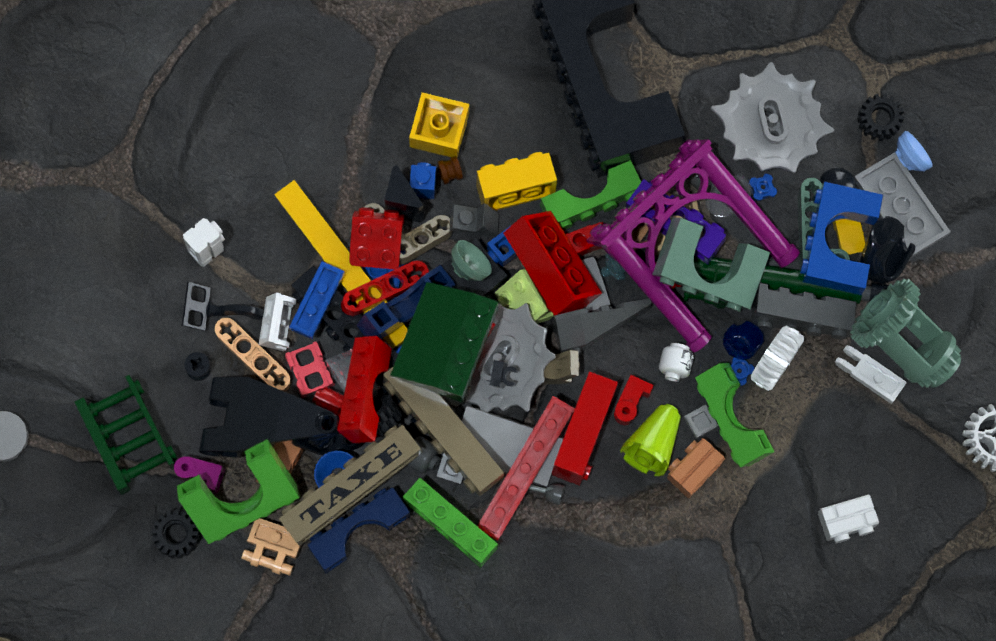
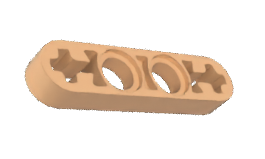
[215,318,291,392]

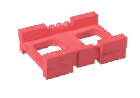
[285,341,335,398]

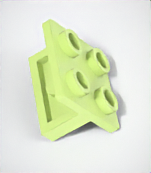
[495,269,554,324]

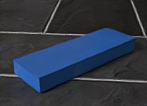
[289,261,345,340]

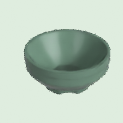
[451,240,492,281]

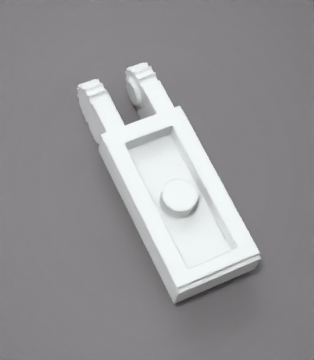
[835,345,907,404]

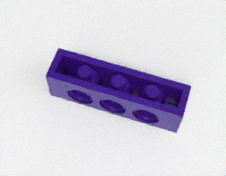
[626,179,726,264]

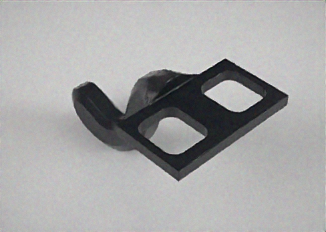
[181,282,264,331]

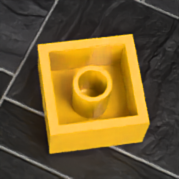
[409,93,469,158]

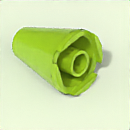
[620,404,681,476]

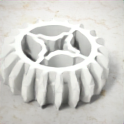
[751,325,804,391]
[962,404,996,472]

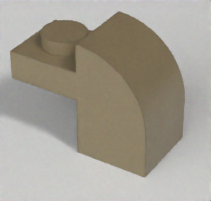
[542,350,580,384]

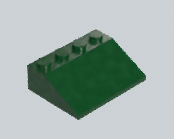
[390,282,498,402]

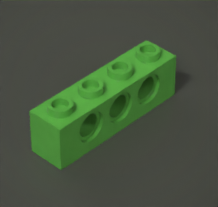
[403,478,498,568]

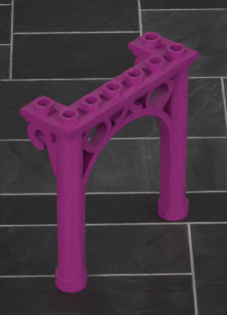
[586,139,800,352]

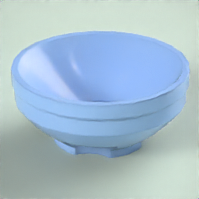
[895,131,932,172]

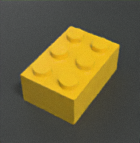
[476,152,557,211]

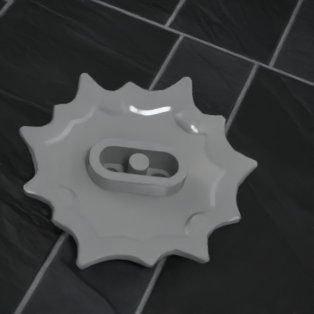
[711,62,834,173]
[454,303,556,412]

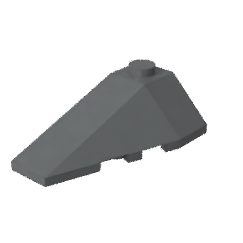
[553,299,652,355]

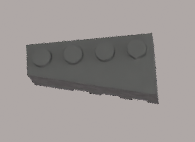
[751,283,856,339]

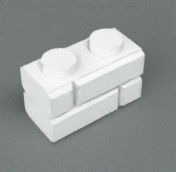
[183,218,225,267]
[818,494,879,543]

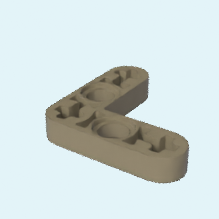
[364,203,453,264]

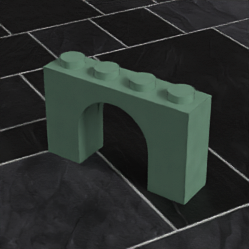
[652,218,770,312]

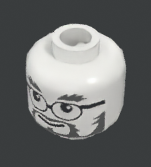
[659,343,694,382]

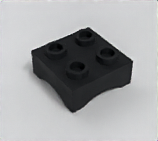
[441,239,507,297]

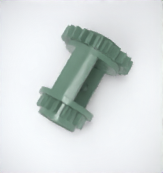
[850,278,961,388]

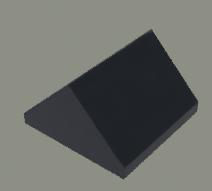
[384,165,424,223]

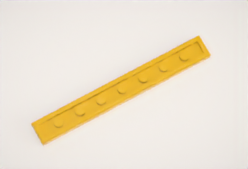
[274,180,408,350]

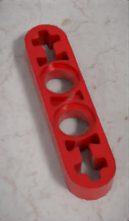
[341,260,429,316]

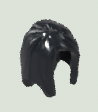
[860,216,915,284]

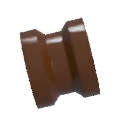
[437,156,463,185]

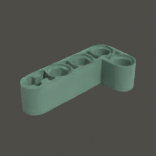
[798,178,850,268]

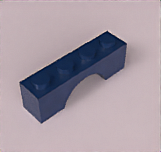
[357,265,456,339]
[307,487,410,574]

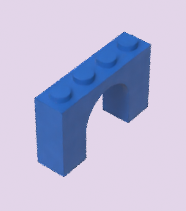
[800,182,883,295]

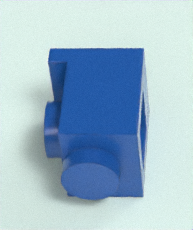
[487,226,517,267]

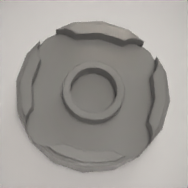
[0,411,29,462]

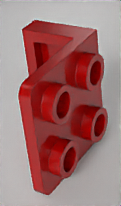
[349,208,404,269]

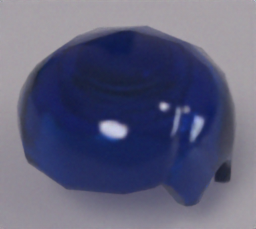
[723,321,764,360]

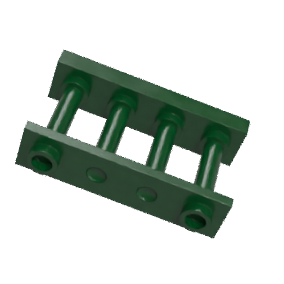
[75,374,177,495]

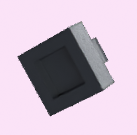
[490,360,518,389]

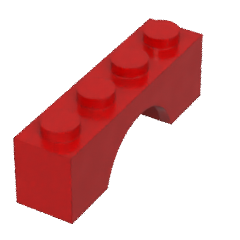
[337,336,392,443]

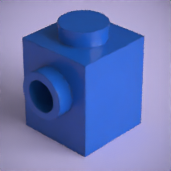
[410,162,436,199]

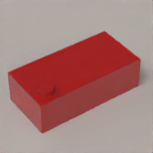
[503,211,602,316]
[552,371,618,486]

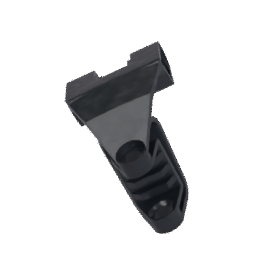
[199,377,363,458]

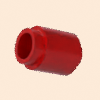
[312,386,344,417]

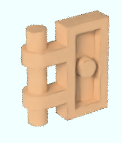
[241,518,301,576]

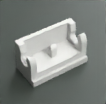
[259,293,297,351]

